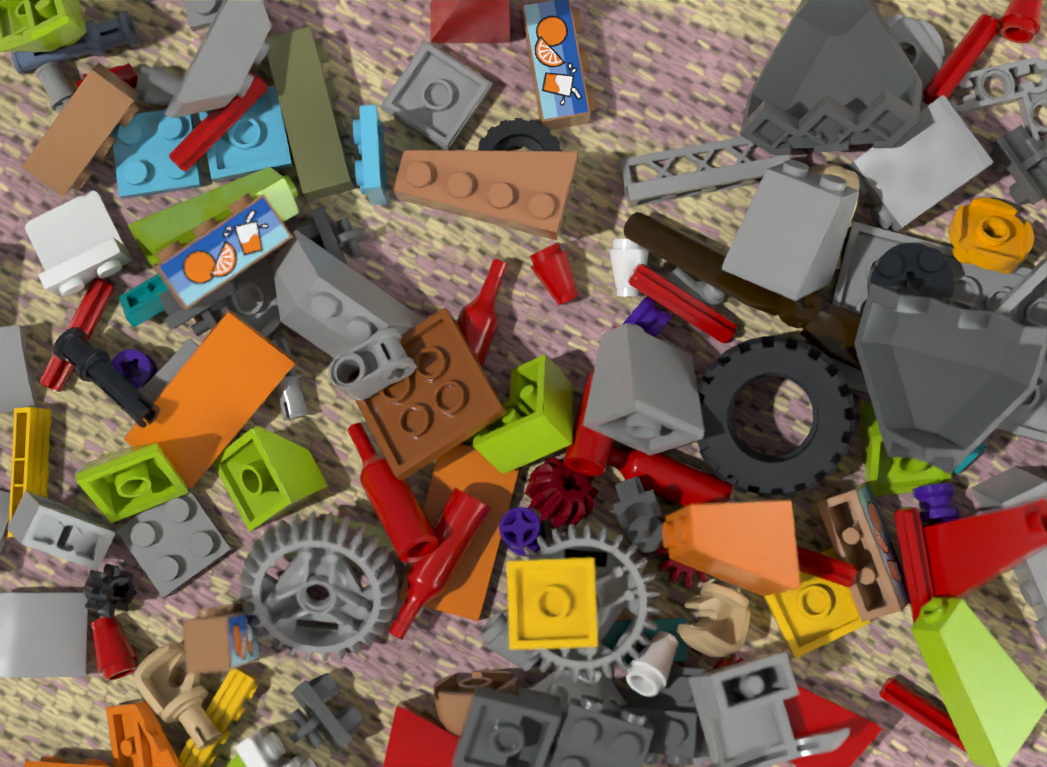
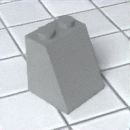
[847,94,994,233]
[722,160,859,301]
[583,323,704,455]

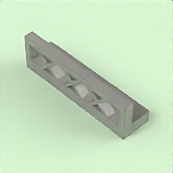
[619,137,790,208]

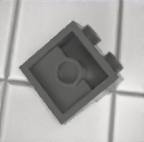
[620,666,713,765]
[452,686,566,767]
[550,695,654,767]

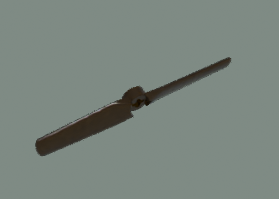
[623,212,862,371]

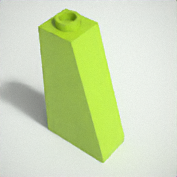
[128,167,300,266]
[910,597,1047,767]

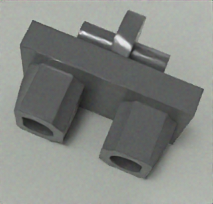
[989,125,1047,205]
[294,206,368,266]
[159,279,239,336]
[612,477,665,553]
[289,673,364,752]

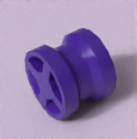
[623,296,673,337]
[111,349,157,390]
[912,483,960,523]
[499,507,546,557]

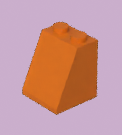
[662,501,800,596]

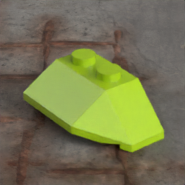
[0,0,88,52]

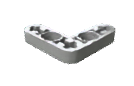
[948,58,1047,149]

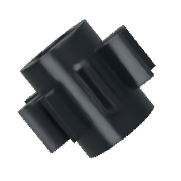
[81,564,137,618]

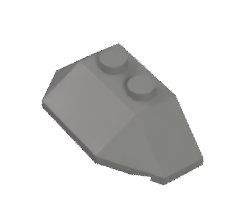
[164,0,272,118]
[272,229,424,358]

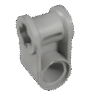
[328,328,416,400]

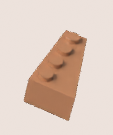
[393,150,578,241]

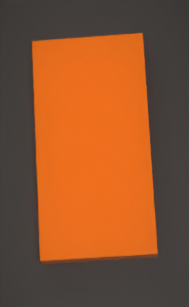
[124,309,295,488]
[398,444,520,621]

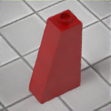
[430,0,510,43]
[922,497,1047,599]
[712,654,883,767]
[383,702,459,767]

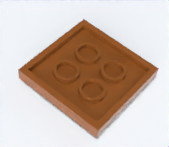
[348,307,508,481]

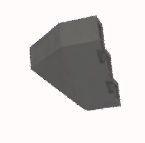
[740,0,923,155]
[854,283,1047,474]

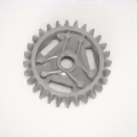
[240,511,398,662]
[503,524,661,683]

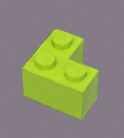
[473,354,573,475]

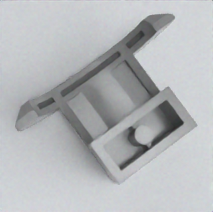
[688,652,850,767]

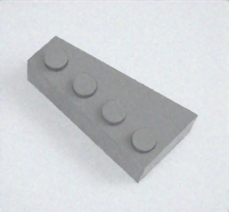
[971,466,1047,643]

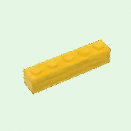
[7,407,52,537]
[178,667,259,767]

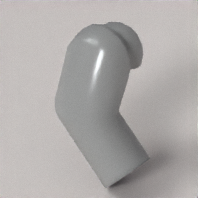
[666,267,726,306]

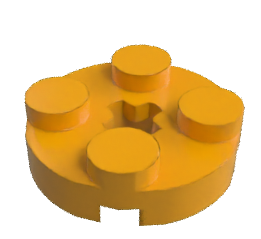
[948,198,1034,274]

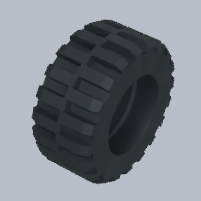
[697,336,855,498]

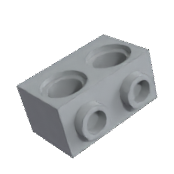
[7,491,116,570]

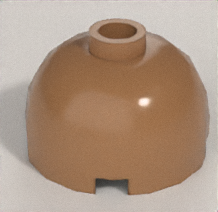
[433,670,518,736]

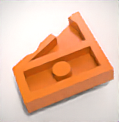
[106,701,182,767]

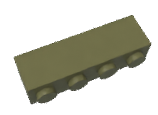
[265,26,356,202]

